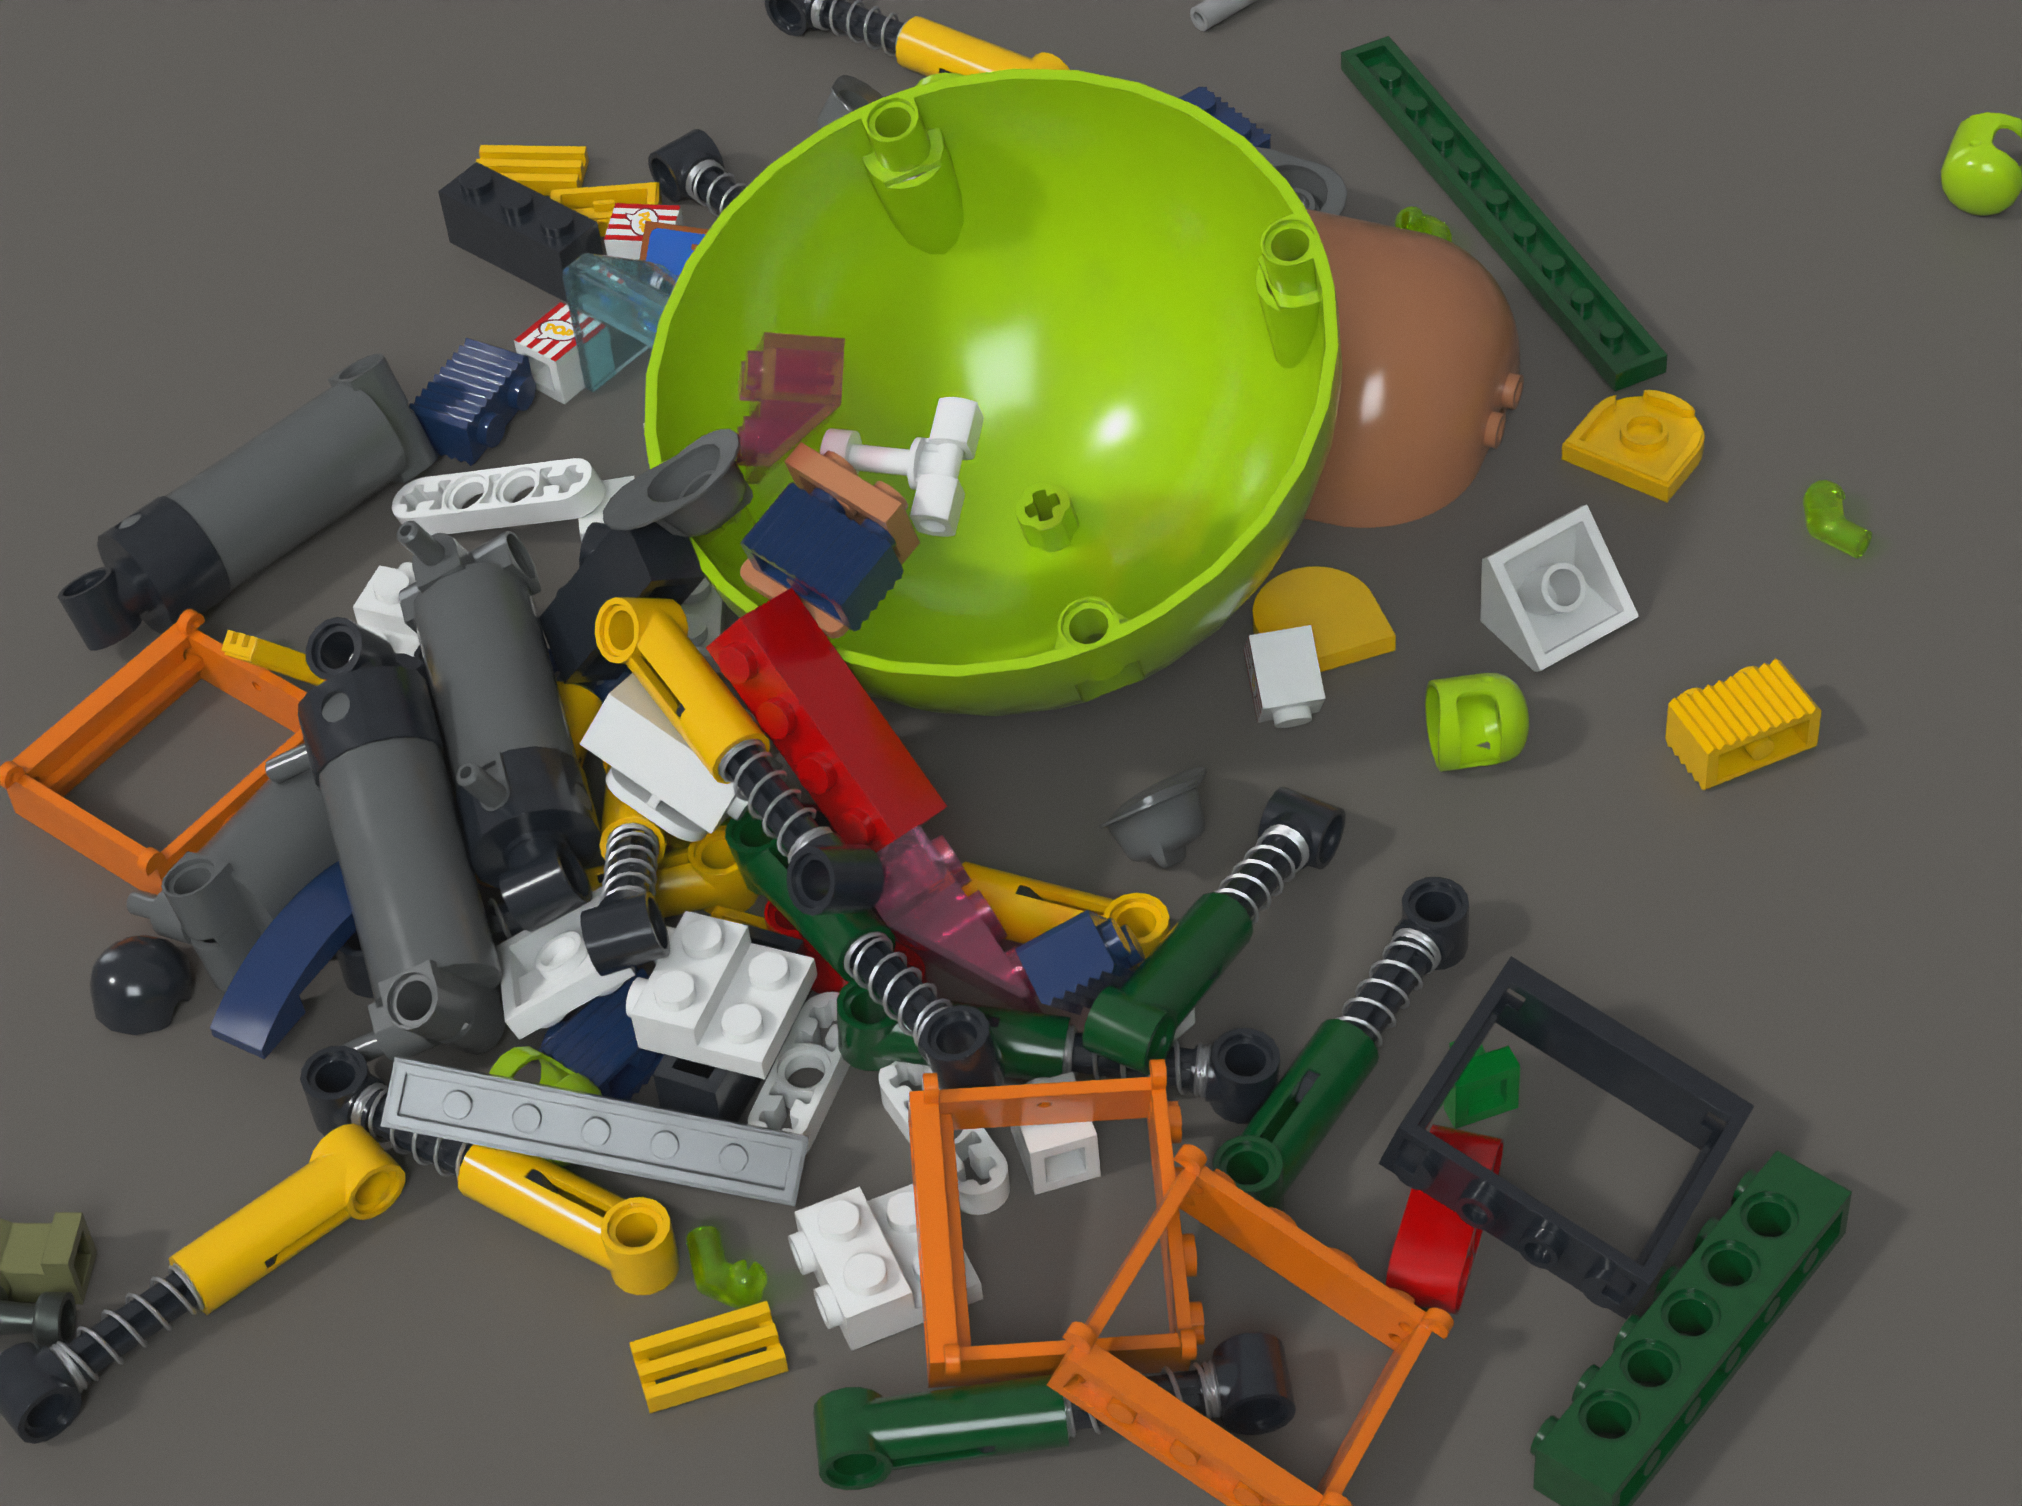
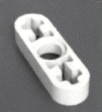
[748,992,850,1154]
[879,1061,1010,1215]

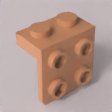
[740,442,920,638]

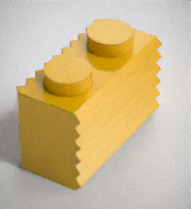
[1665,658,1822,790]

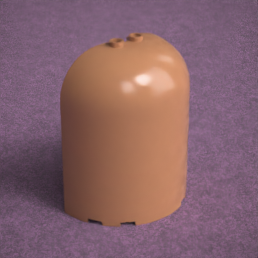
[1304,209,1524,528]

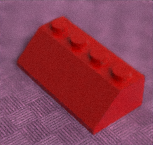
[706,587,948,858]

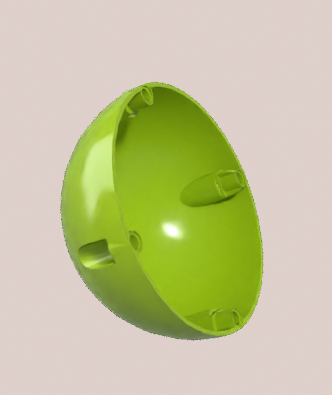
[644,69,1342,716]

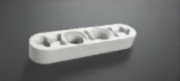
[392,458,606,535]

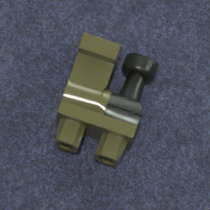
[0,1212,97,1347]

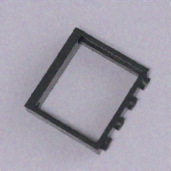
[1378,956,1754,1320]

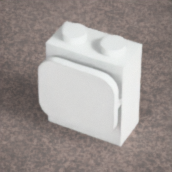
[580,673,783,842]

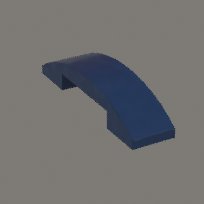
[210,861,356,1059]

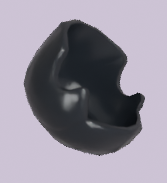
[90,935,192,1035]

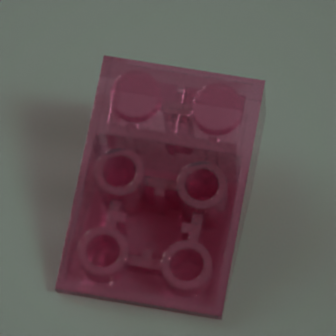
[875,825,1043,1013]

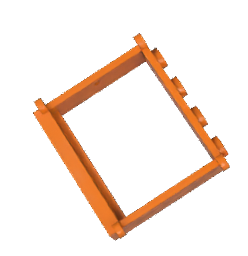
[0,609,307,895]
[908,1059,1205,1388]
[1047,1144,1454,1506]

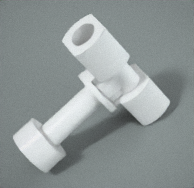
[820,397,984,537]

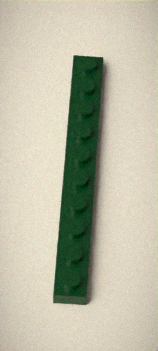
[1341,36,1668,392]

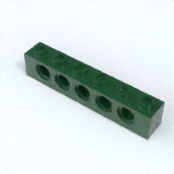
[1530,1150,1852,1506]

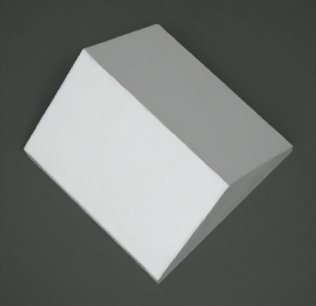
[1480,505,1639,672]

